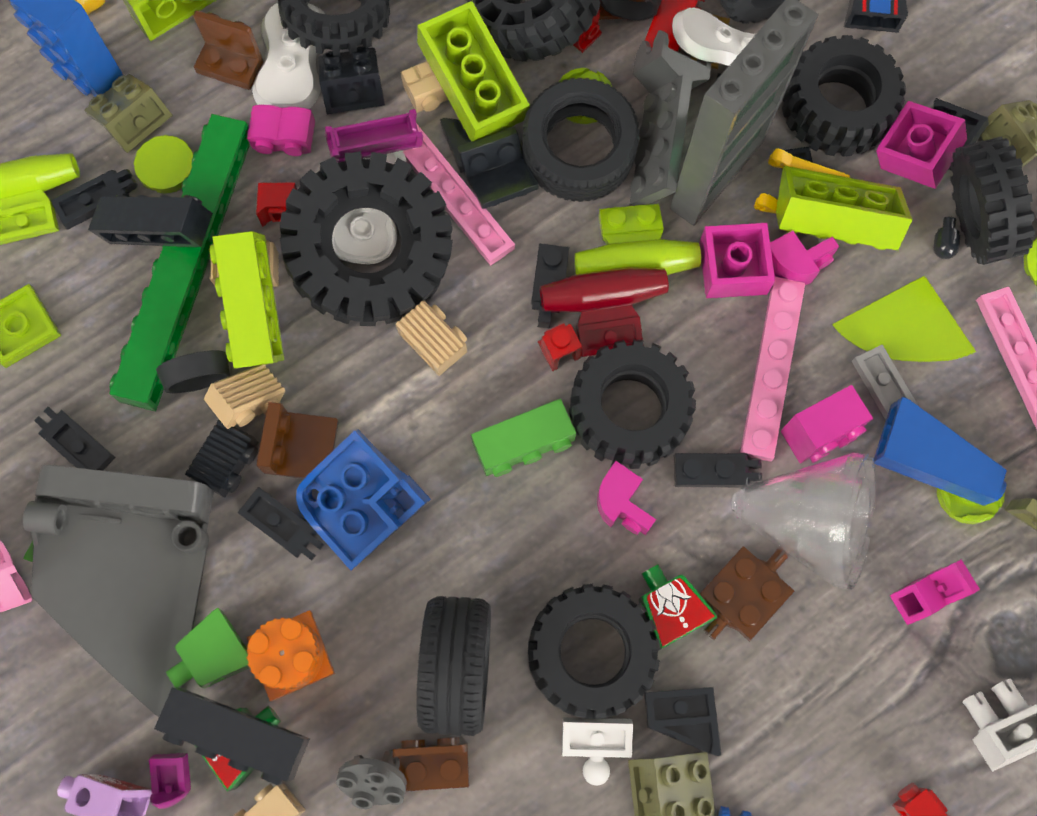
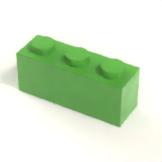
[471,398,576,477]

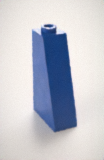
[872,397,1007,506]

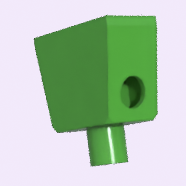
[166,608,250,688]

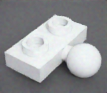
[562,717,633,786]

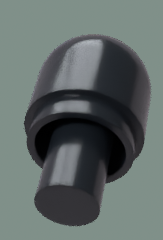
[933,217,961,259]

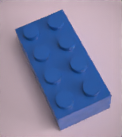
[8,0,123,96]

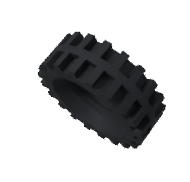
[278,0,390,56]
[950,136,1035,265]

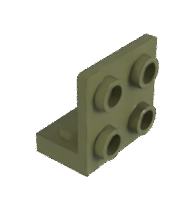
[84,74,173,153]
[981,100,1037,167]
[628,752,716,816]

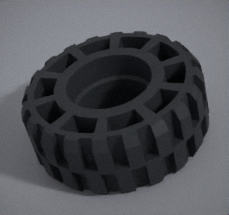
[467,0,601,62]

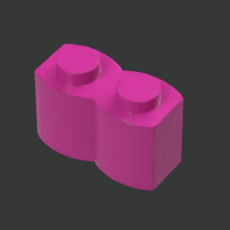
[247,105,315,156]

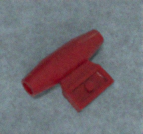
[540,267,669,357]

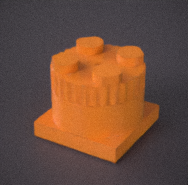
[246,610,335,701]

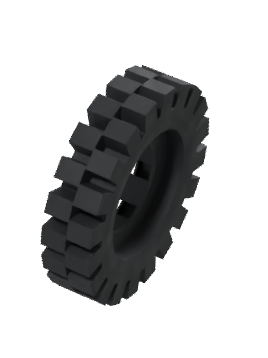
[280,152,453,326]

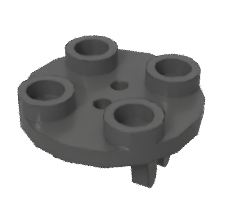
[336,750,407,809]

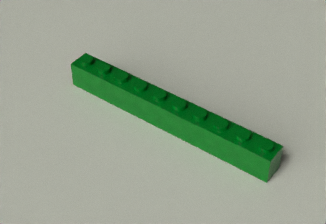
[109,114,250,412]

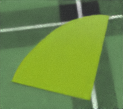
[832,275,976,362]

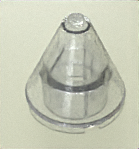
[731,452,876,590]

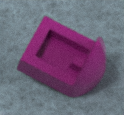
[149,753,191,809]

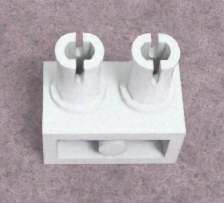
[962,678,1037,772]

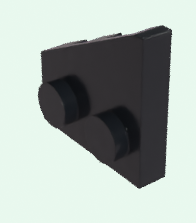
[644,687,722,756]

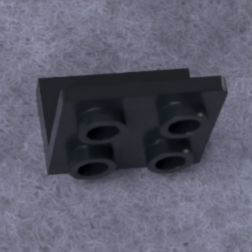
[318,46,385,115]
[457,127,539,209]

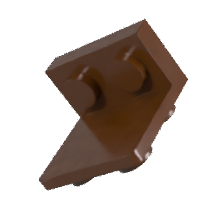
[193,10,264,90]
[256,402,339,479]
[393,737,469,791]

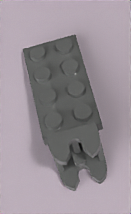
[630,30,711,206]

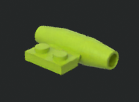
[0,153,80,245]
[575,204,701,275]

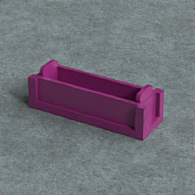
[325,109,423,163]

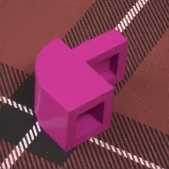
[770,231,839,285]
[597,461,656,535]
[890,559,980,625]

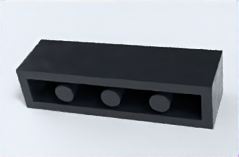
[88,195,213,247]
[154,687,310,785]

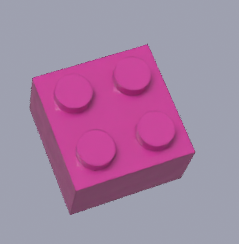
[876,101,967,189]
[699,223,775,299]
[780,385,873,464]

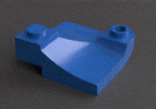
[296,429,431,570]

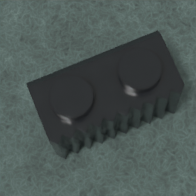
[185,419,259,498]

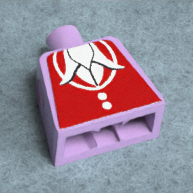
[58,774,152,816]

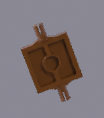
[700,546,794,642]

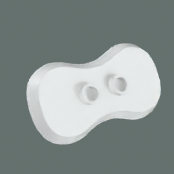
[252,3,325,109]
[672,8,756,66]
[332,150,407,264]

